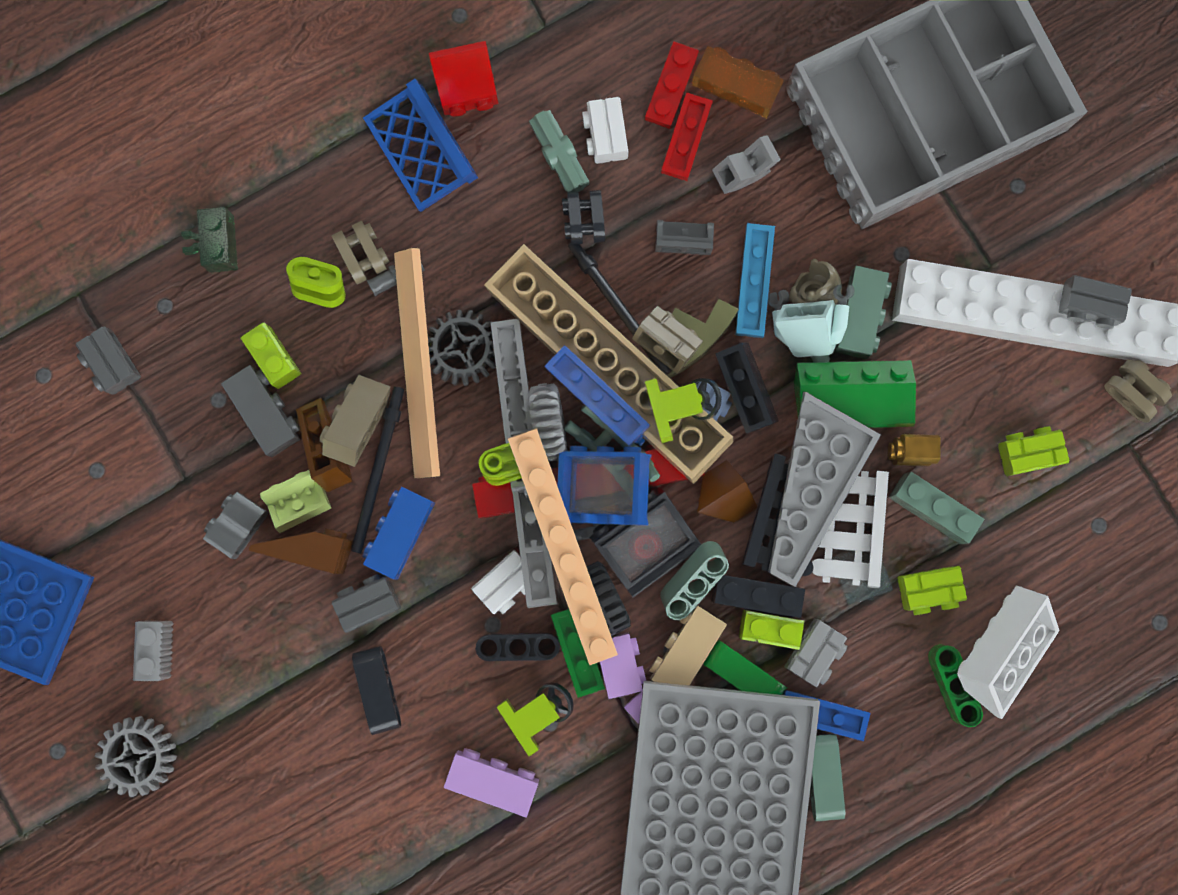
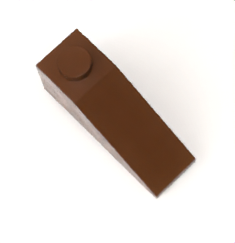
[296,398,353,492]

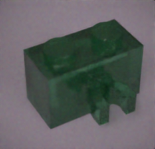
[181,207,238,273]

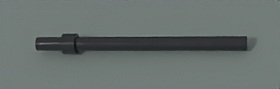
[568,243,672,375]
[351,386,405,554]

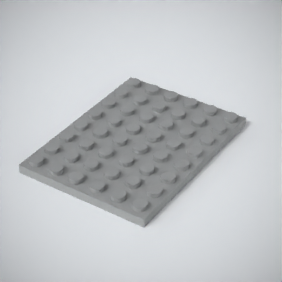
[620,681,820,895]

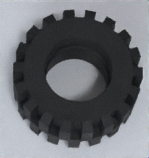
[587,561,631,636]

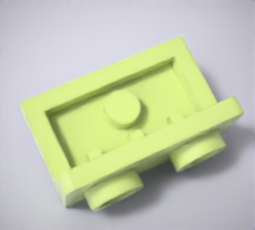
[260,470,331,533]

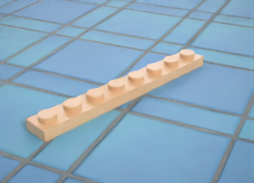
[508,428,618,665]

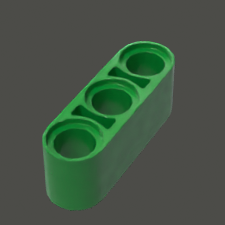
[703,640,787,695]
[928,644,983,727]

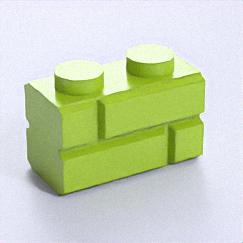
[241,322,302,389]
[998,426,1070,477]
[897,566,967,615]
[738,610,804,650]

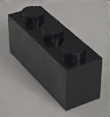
[715,343,779,434]
[712,575,805,618]

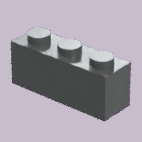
[221,365,301,457]

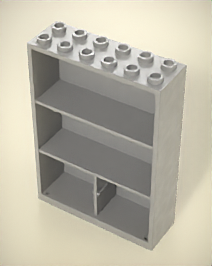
[786,0,1087,229]

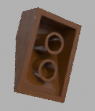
[249,528,353,574]

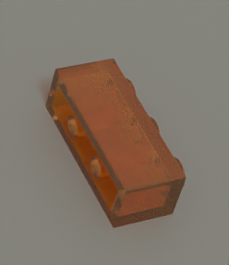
[692,46,784,119]

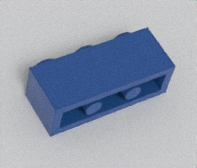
[362,487,435,580]

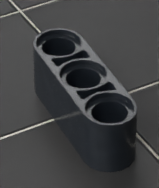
[475,633,560,661]
[352,646,401,735]

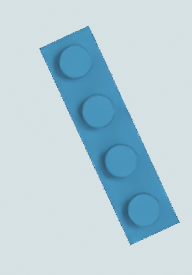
[735,223,775,338]

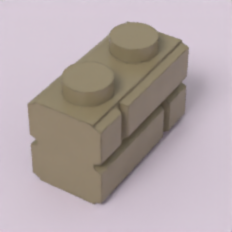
[632,306,703,374]

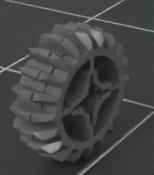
[428,310,496,386]

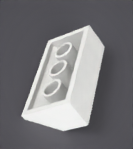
[957,585,1059,719]

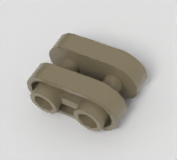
[331,220,389,285]
[1104,359,1172,423]

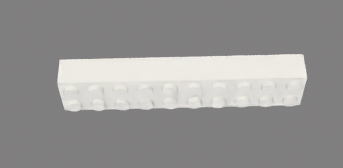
[892,259,1178,367]

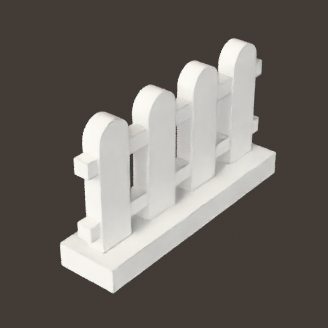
[812,471,889,588]

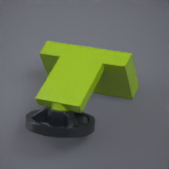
[645,378,722,443]
[497,682,574,756]

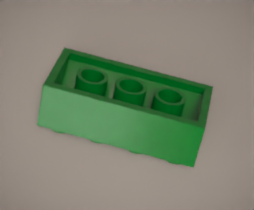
[794,360,916,428]

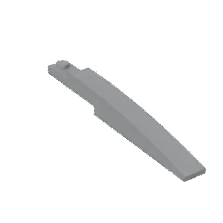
[491,319,557,608]

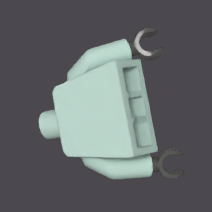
[768,284,855,363]

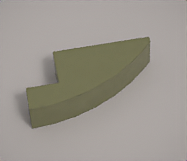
[648,299,739,378]

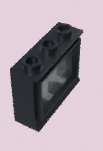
[589,487,702,597]

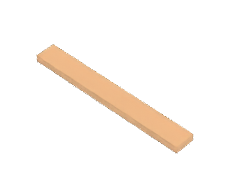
[394,248,440,478]

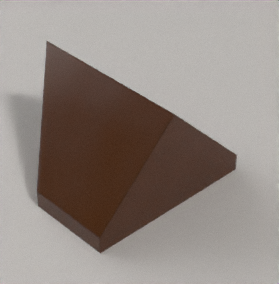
[697,460,757,523]

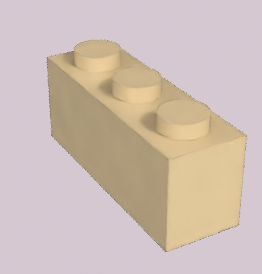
[649,606,727,685]

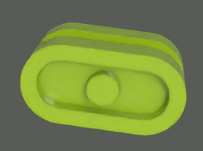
[286,257,346,308]
[479,443,522,486]

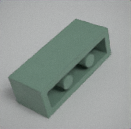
[833,266,891,359]
[888,472,985,544]

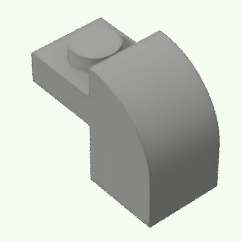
[712,135,781,194]

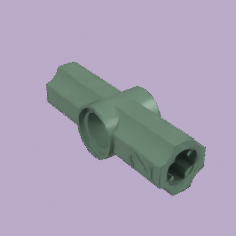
[529,110,589,193]

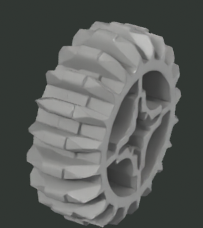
[529,383,568,461]
[95,716,177,797]

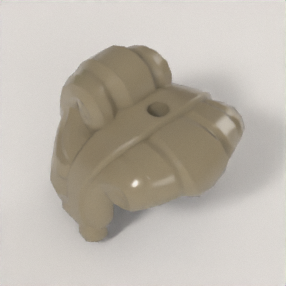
[789,259,842,305]

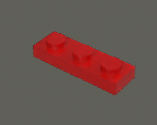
[645,41,699,129]
[661,92,713,181]

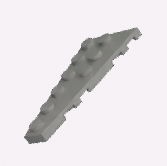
[768,392,880,587]

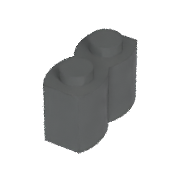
[203,492,269,559]

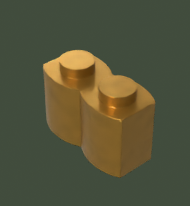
[888,434,940,466]

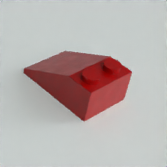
[429,41,499,117]

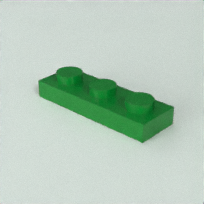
[551,609,605,698]

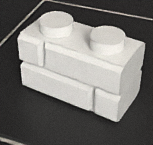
[582,97,628,164]
[471,550,525,614]

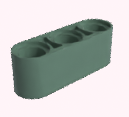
[660,541,729,620]
[810,734,845,822]

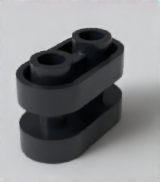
[562,190,605,245]

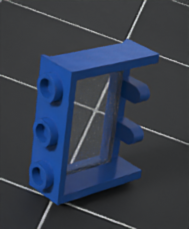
[557,446,651,526]

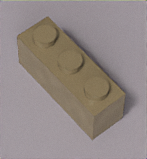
[320,375,390,467]

